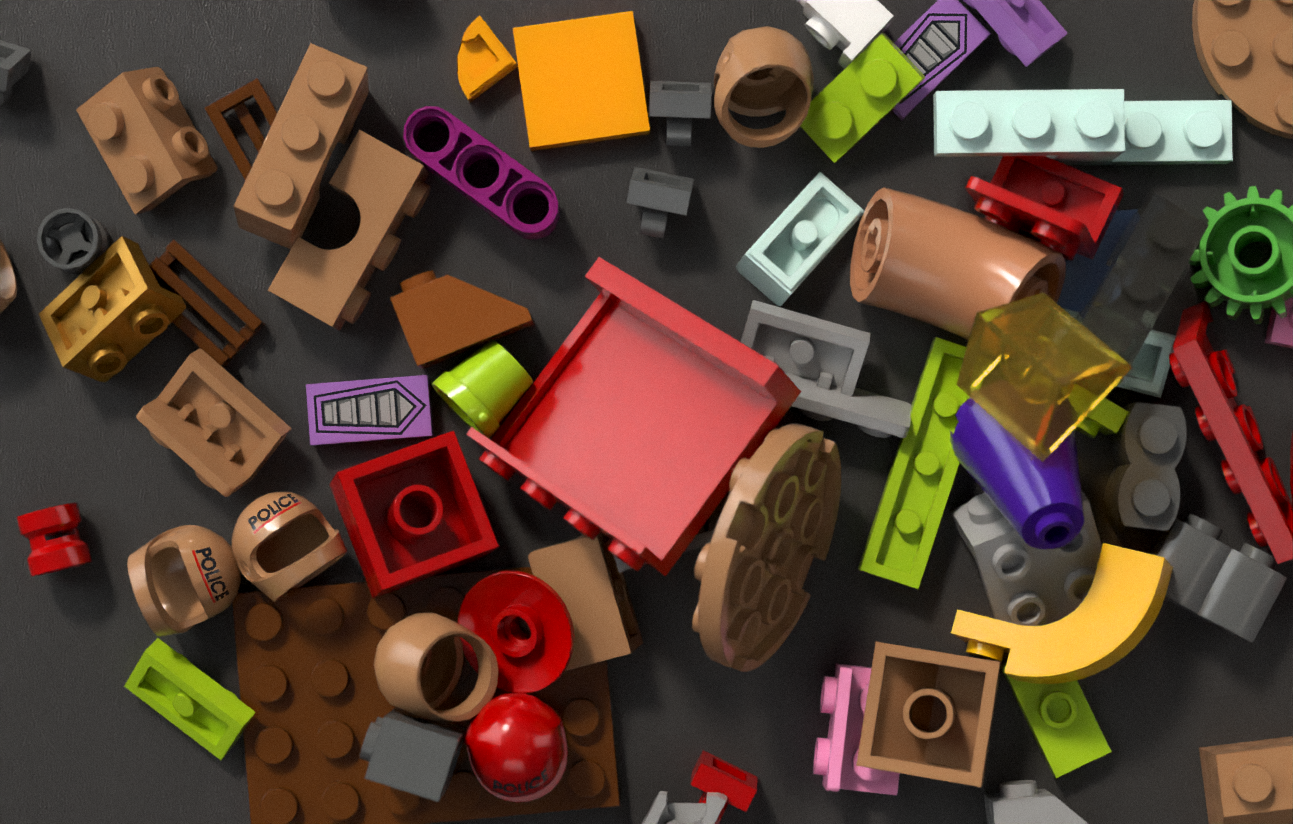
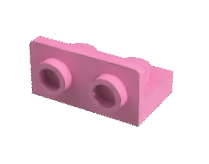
[813,663,900,796]

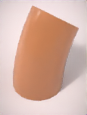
[850,187,1066,357]

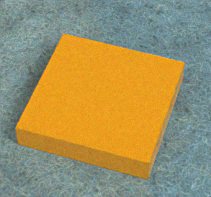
[513,11,650,151]

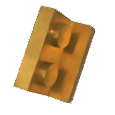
[39,236,186,382]

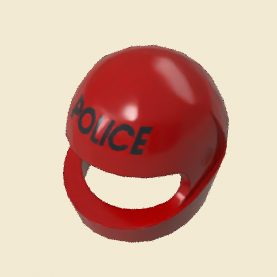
[463,693,568,803]

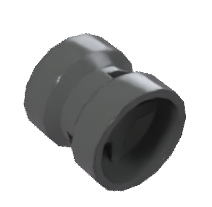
[37,208,111,275]

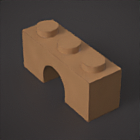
[233,43,369,249]
[268,129,431,331]

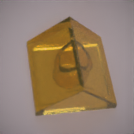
[956,293,1132,462]

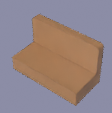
[528,532,643,671]

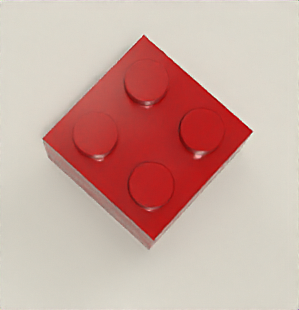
[329,430,499,599]

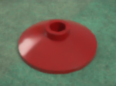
[458,571,574,693]

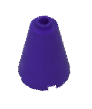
[950,378,1084,549]

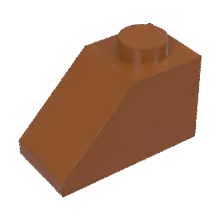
[390,270,535,370]

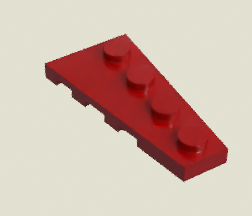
[1169,301,1293,564]

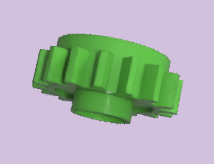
[1186,186,1293,324]

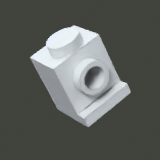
[796,0,894,69]

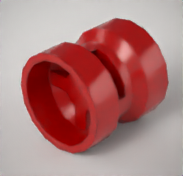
[16,502,92,577]

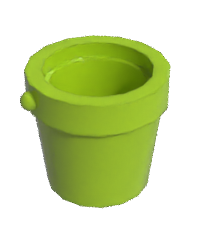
[432,339,533,438]

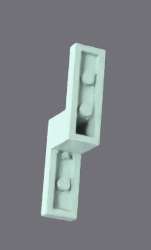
[933,89,1233,166]

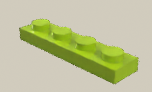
[858,337,994,589]

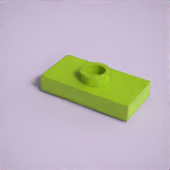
[1001,663,1112,778]

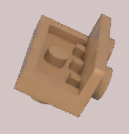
[76,67,217,215]
[136,348,292,497]

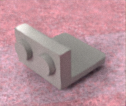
[950,490,1102,626]

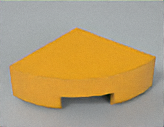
[457,15,518,103]

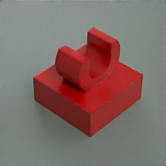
[690,750,758,824]

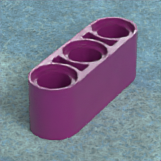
[403,106,560,240]

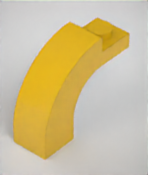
[951,543,1173,684]

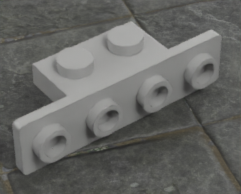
[740,300,911,438]

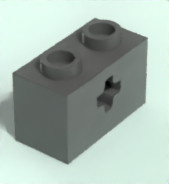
[359,707,466,802]

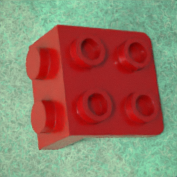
[965,156,1124,261]

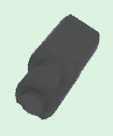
[1104,402,1187,531]
[1151,514,1287,643]

